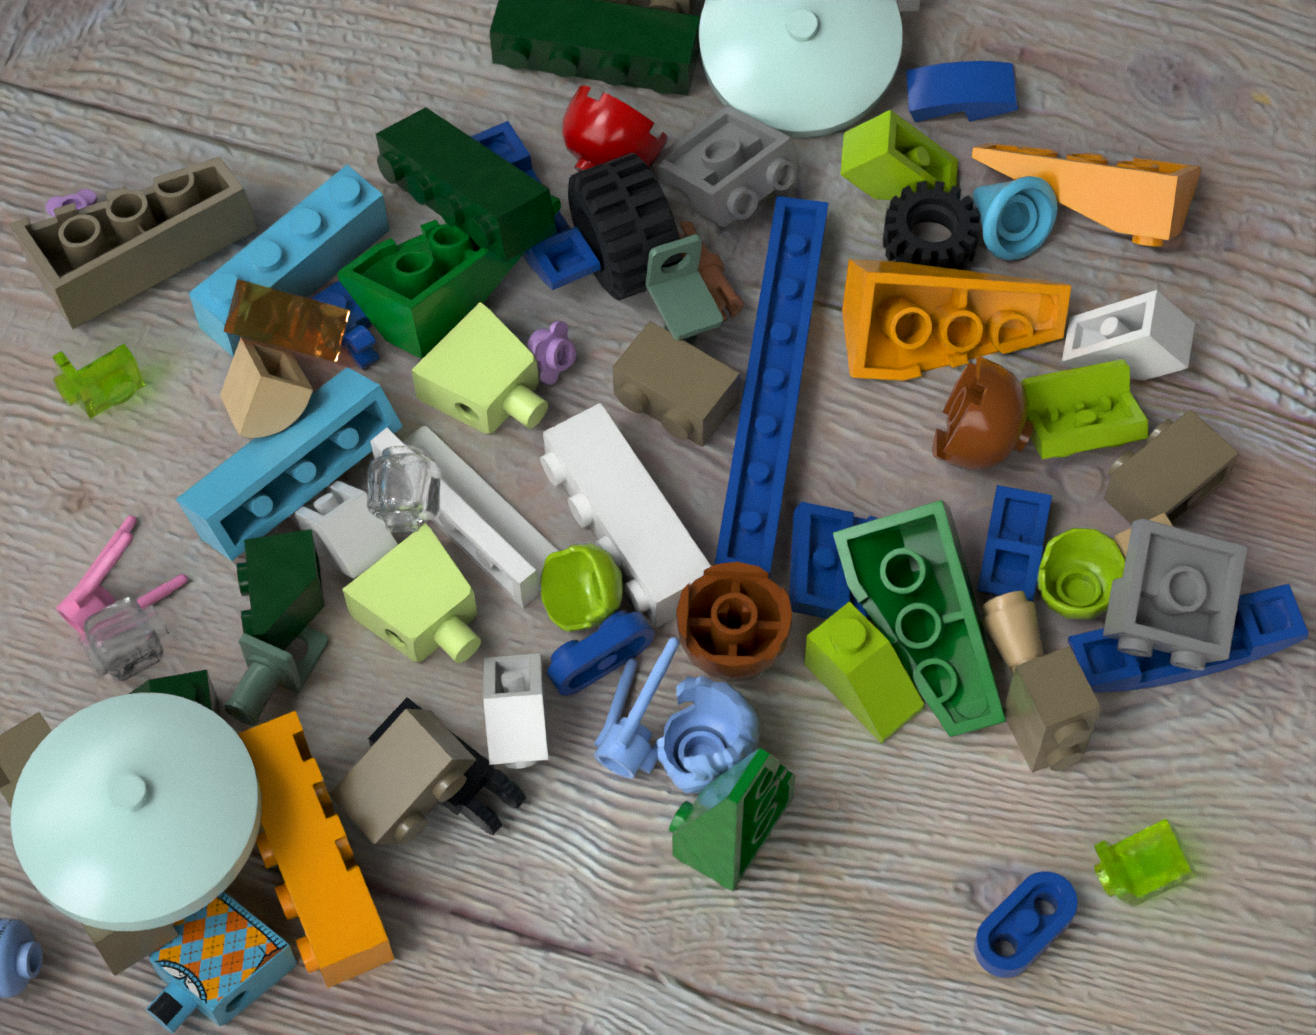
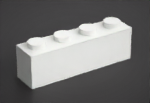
[540,403,711,628]

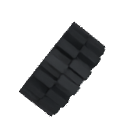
[883,181,981,270]

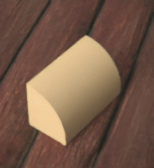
[220,337,313,438]

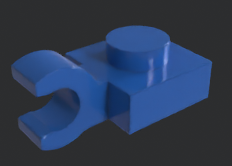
[296,281,380,370]

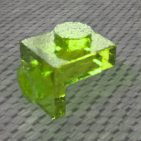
[52,343,145,419]
[1094,818,1198,907]

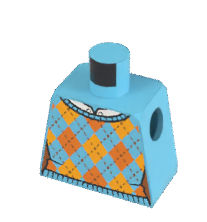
[146,891,298,1034]

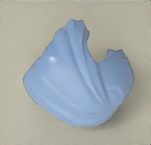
[656,676,759,794]

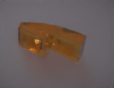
[223,279,350,362]

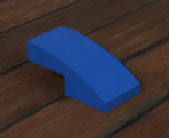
[906,61,1019,123]
[977,485,1052,602]

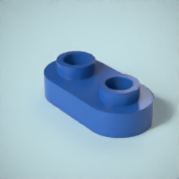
[547,611,655,696]
[974,871,1078,978]

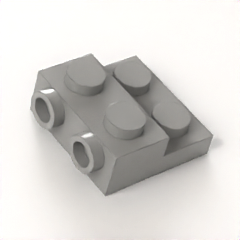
[652,105,801,228]
[1103,518,1247,670]

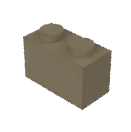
[613,321,740,447]
[1104,409,1239,525]
[1004,646,1101,773]
[329,709,476,845]

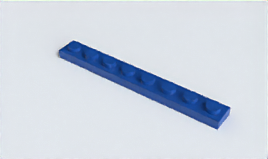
[715,196,829,579]

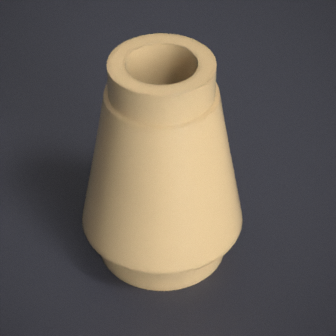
[981,591,1044,674]

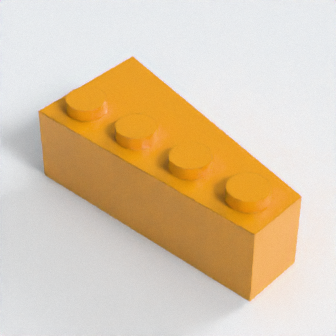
[238,711,395,988]

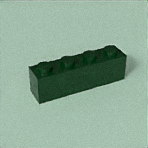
[489,0,700,96]
[376,107,557,262]

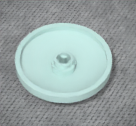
[699,0,903,138]
[11,693,262,931]

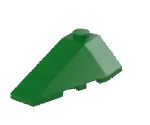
[833,500,1007,737]
[669,748,796,892]

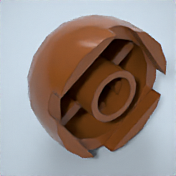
[932,356,1034,470]
[676,562,793,681]

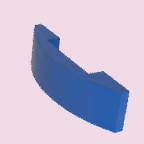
[470,121,601,290]
[1068,584,1309,693]

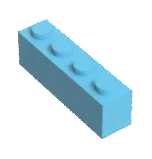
[189,165,389,357]
[176,367,403,561]

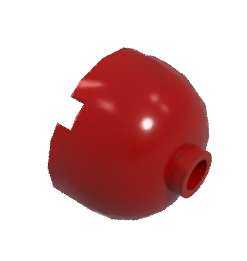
[562,85,668,172]

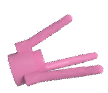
[55,515,188,639]

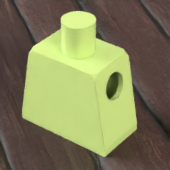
[411,302,548,434]
[343,523,481,664]

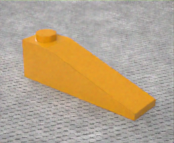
[972,143,1201,246]
[842,259,1071,381]

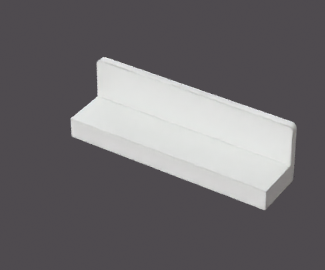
[370,426,558,609]

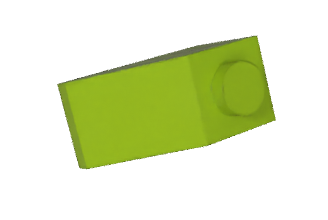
[840,110,958,200]
[804,601,925,744]

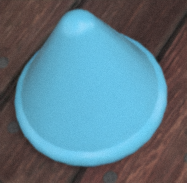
[972,176,1058,261]

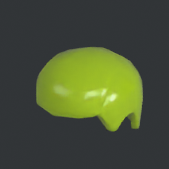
[1037,528,1125,620]
[540,543,623,632]

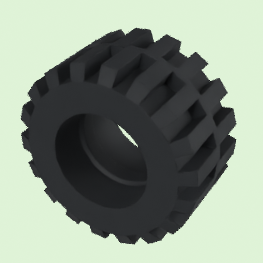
[568,153,682,301]

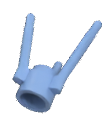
[594,637,680,779]

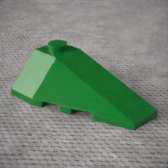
[337,195,561,359]

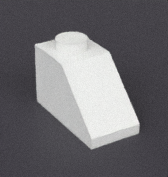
[1062,290,1195,381]
[289,480,398,579]
[483,653,548,769]

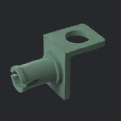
[645,234,723,345]
[224,626,329,726]

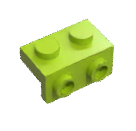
[1021,359,1148,459]

